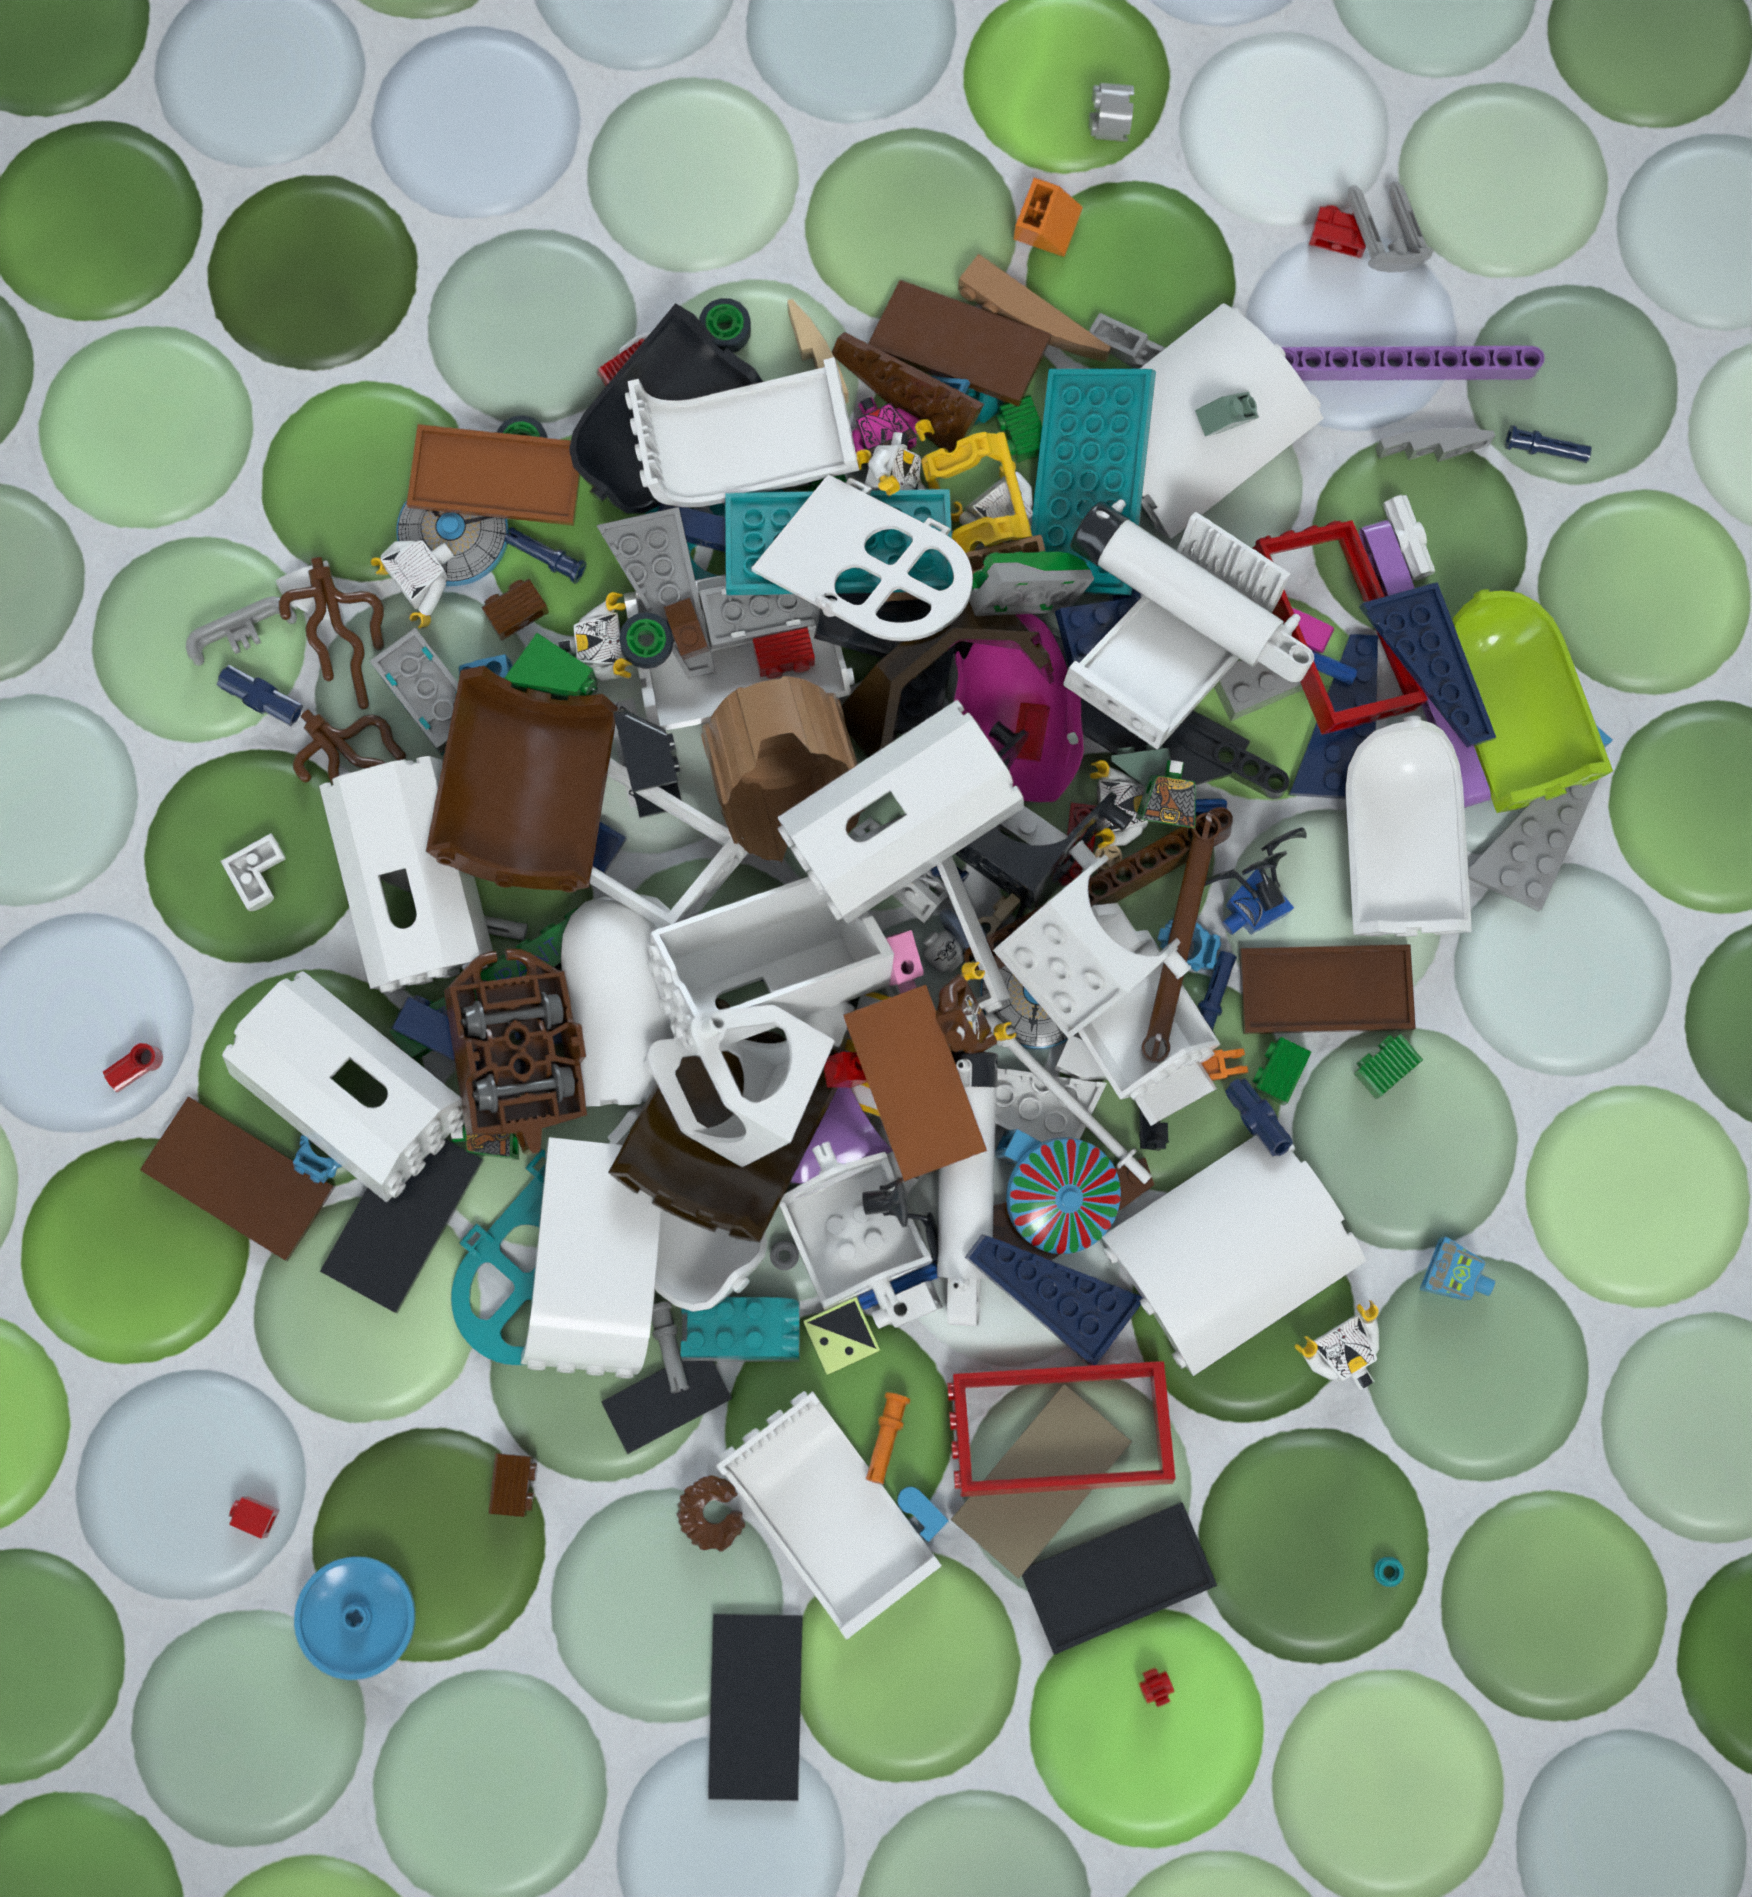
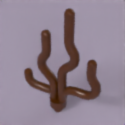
[278,557,384,709]
[293,709,406,785]

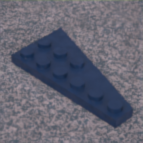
[1359,582,1496,748]
[1288,634,1378,799]
[964,1234,1143,1366]

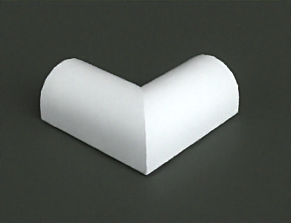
[221,833,286,911]

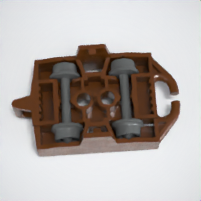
[444,949,587,1155]

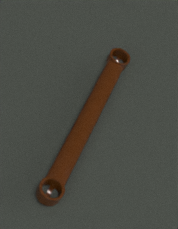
[1141,813,1221,1063]

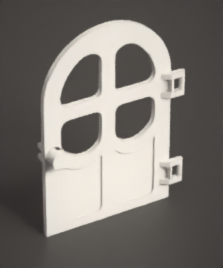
[751,474,973,641]

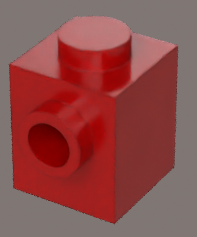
[824,1052,867,1088]

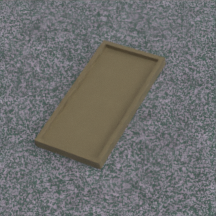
[951,1384,1132,1579]

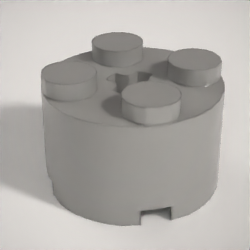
[1089,83,1134,142]

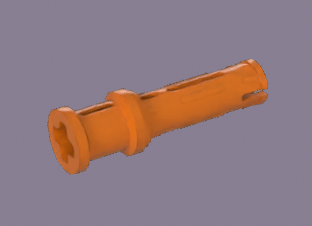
[865,1392,911,1485]

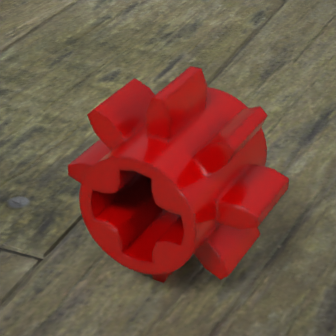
[1138,1668,1175,1707]

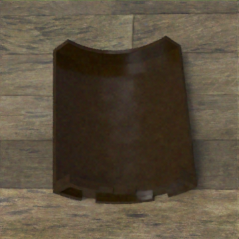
[608,998,838,1242]

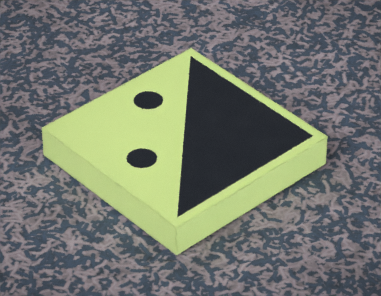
[803,1297,880,1375]

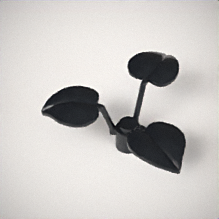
[1204,827,1307,912]
[862,1176,938,1262]

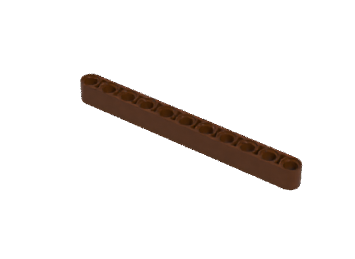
[964,807,1233,971]

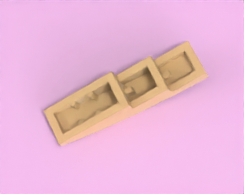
[787,299,849,403]

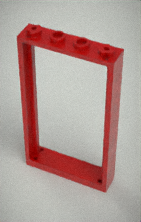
[1252,520,1428,735]
[947,1361,1176,1497]

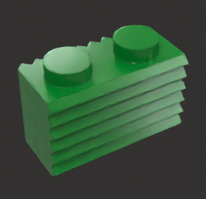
[995,395,1042,463]
[1354,1034,1423,1099]
[1252,1037,1312,1106]

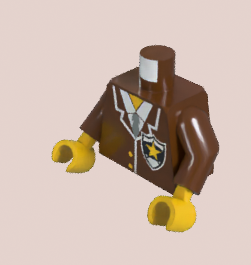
[936,962,1016,1054]

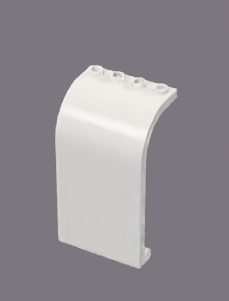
[625,358,859,507]
[1063,512,1290,750]
[521,1137,661,1378]
[716,1391,942,1640]

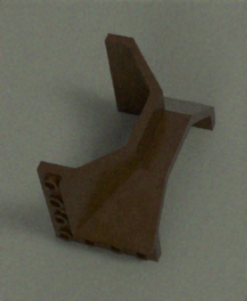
[841,601,1054,758]

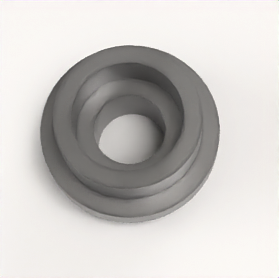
[770,1241,799,1270]

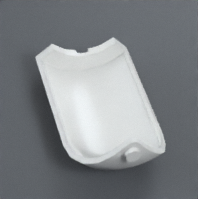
[1346,716,1472,937]
[561,894,675,1106]
[607,1103,767,1311]

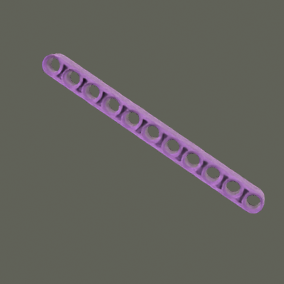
[1282,346,1545,381]
[1359,520,1491,808]

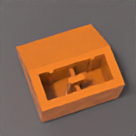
[1013,177,1083,257]

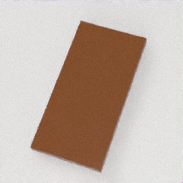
[406,424,581,526]
[843,985,987,1181]

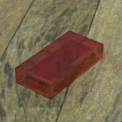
[1015,702,1050,762]

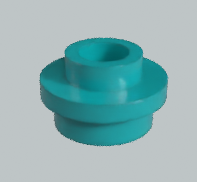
[1374,1557,1404,1587]

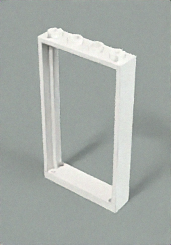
[590,758,748,928]
[853,814,1010,1013]

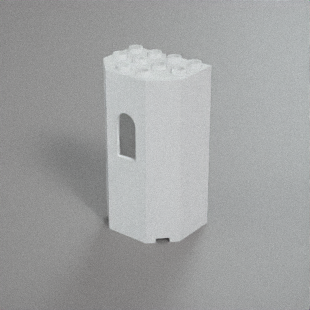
[777,700,1024,924]
[319,756,493,993]
[647,877,894,1056]
[222,971,464,1203]

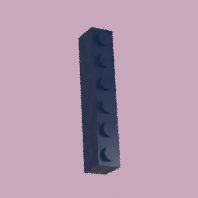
[390,995,526,1096]

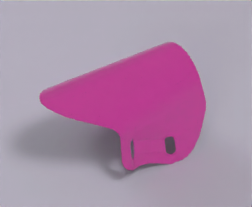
[954,614,1084,802]

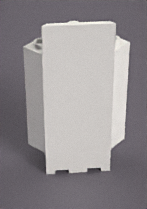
[1078,903,1221,1126]

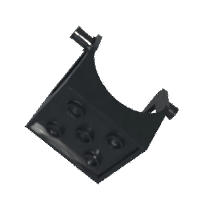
[954,721,1133,911]

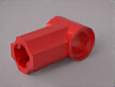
[103,1043,163,1093]

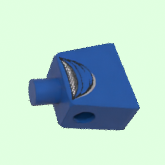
[1222,869,1294,935]

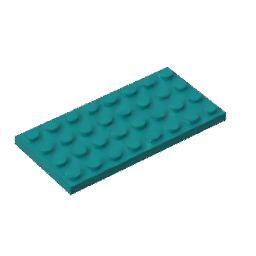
[1031,369,1156,596]
[725,489,954,595]

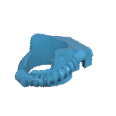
[1157,918,1221,972]
[293,1134,342,1183]

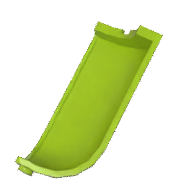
[1452,589,1613,813]

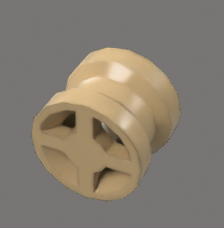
[1094,845,1122,873]

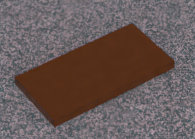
[868,280,1051,406]
[1239,944,1416,1034]
[140,1096,335,1261]

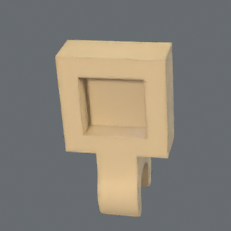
[978,893,1021,937]

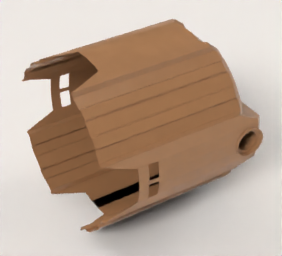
[701,676,865,864]

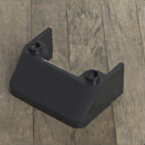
[613,709,682,818]

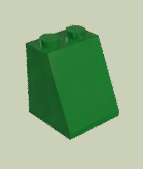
[504,633,598,701]

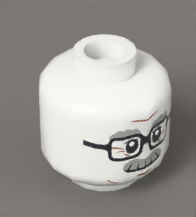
[923,930,964,973]

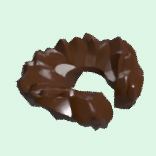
[676,1475,745,1552]

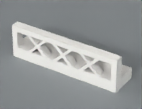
[849,817,949,923]

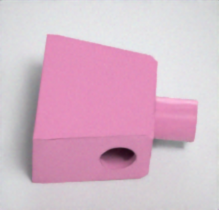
[885,930,924,994]

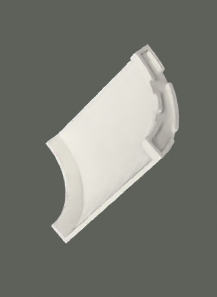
[1140,303,1324,539]
[624,575,855,730]
[1102,1136,1366,1376]

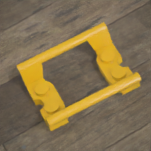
[921,432,1033,553]

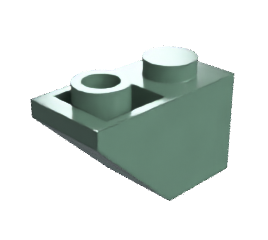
[1195,392,1259,437]
[1111,744,1171,786]

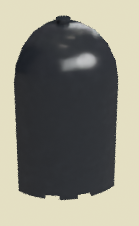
[569,303,763,514]

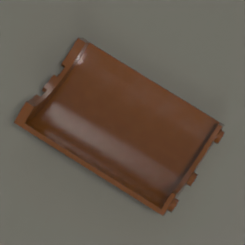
[426,665,618,893]

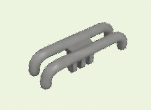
[186,596,297,666]

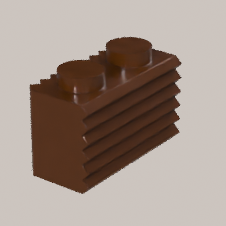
[481,579,549,641]
[488,1453,538,1517]

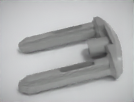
[1347,181,1434,272]

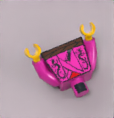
[852,397,935,470]

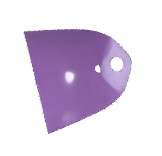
[790,1088,893,1183]

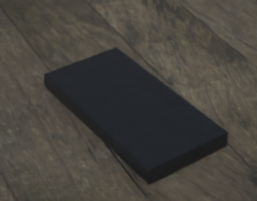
[601,1359,732,1454]

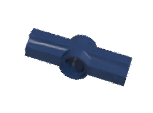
[216,665,303,727]
[1225,1078,1293,1157]

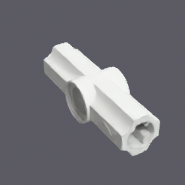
[1383,495,1435,581]

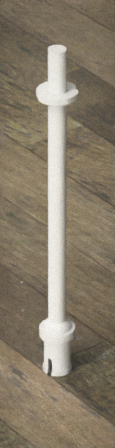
[985,1012,1152,1184]

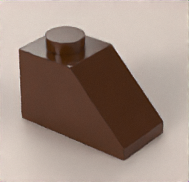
[663,598,709,661]

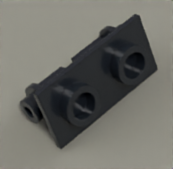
[1139,1108,1169,1151]

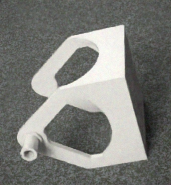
[993,840,1192,1039]
[644,1005,835,1167]
[779,1142,933,1311]

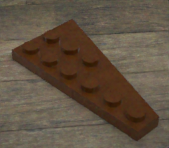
[832,332,984,453]

